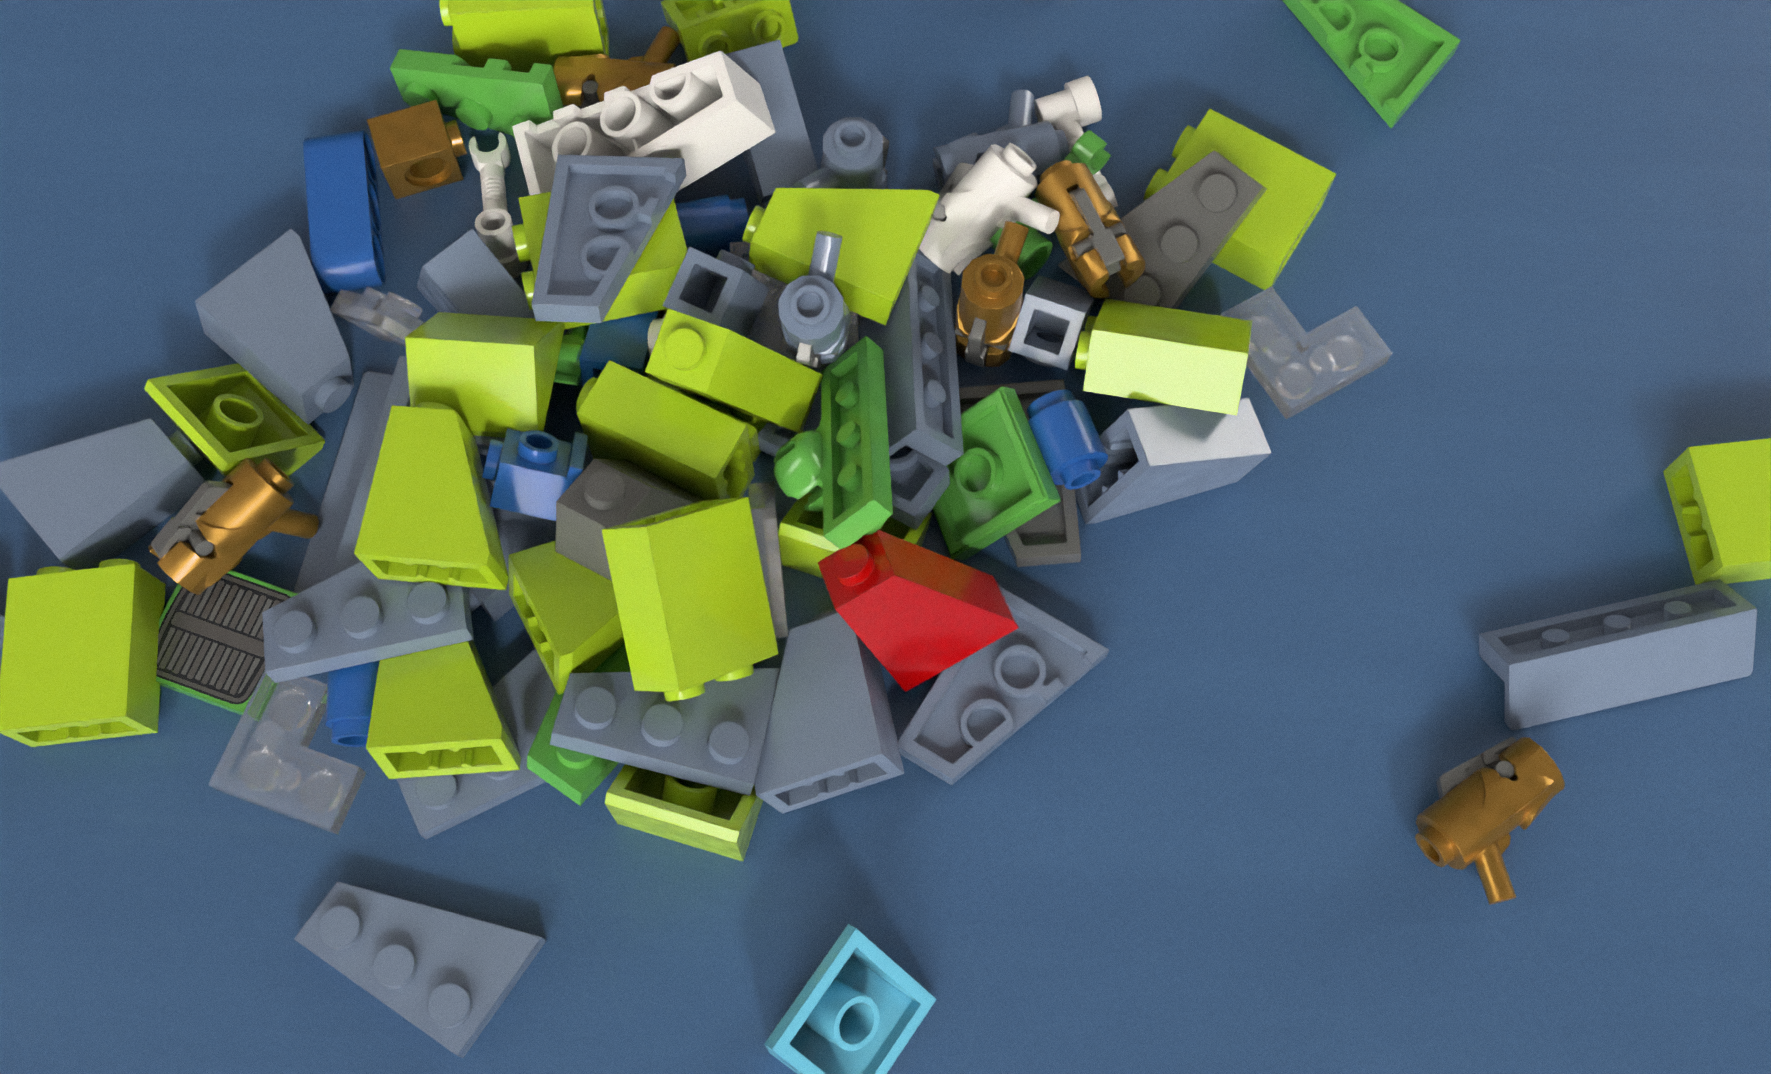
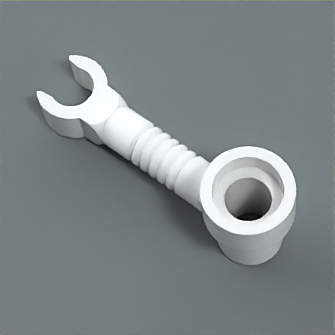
[1034,76,1118,207]
[469,132,529,278]

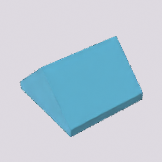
[764,924,937,1074]

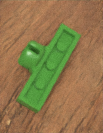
[773,336,893,549]

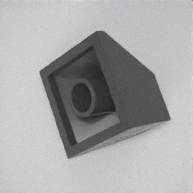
[555,459,704,581]

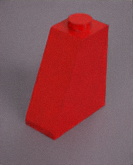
[817,530,1019,692]

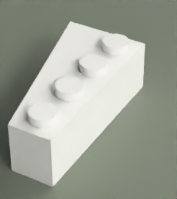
[512,51,776,195]

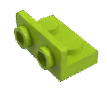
[661,0,798,62]

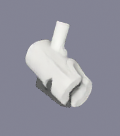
[919,143,1060,276]

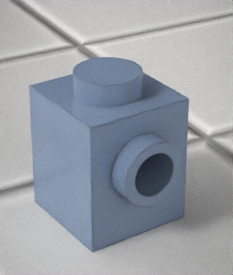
[662,247,770,338]
[1008,275,1095,370]

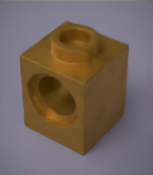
[367,100,467,199]

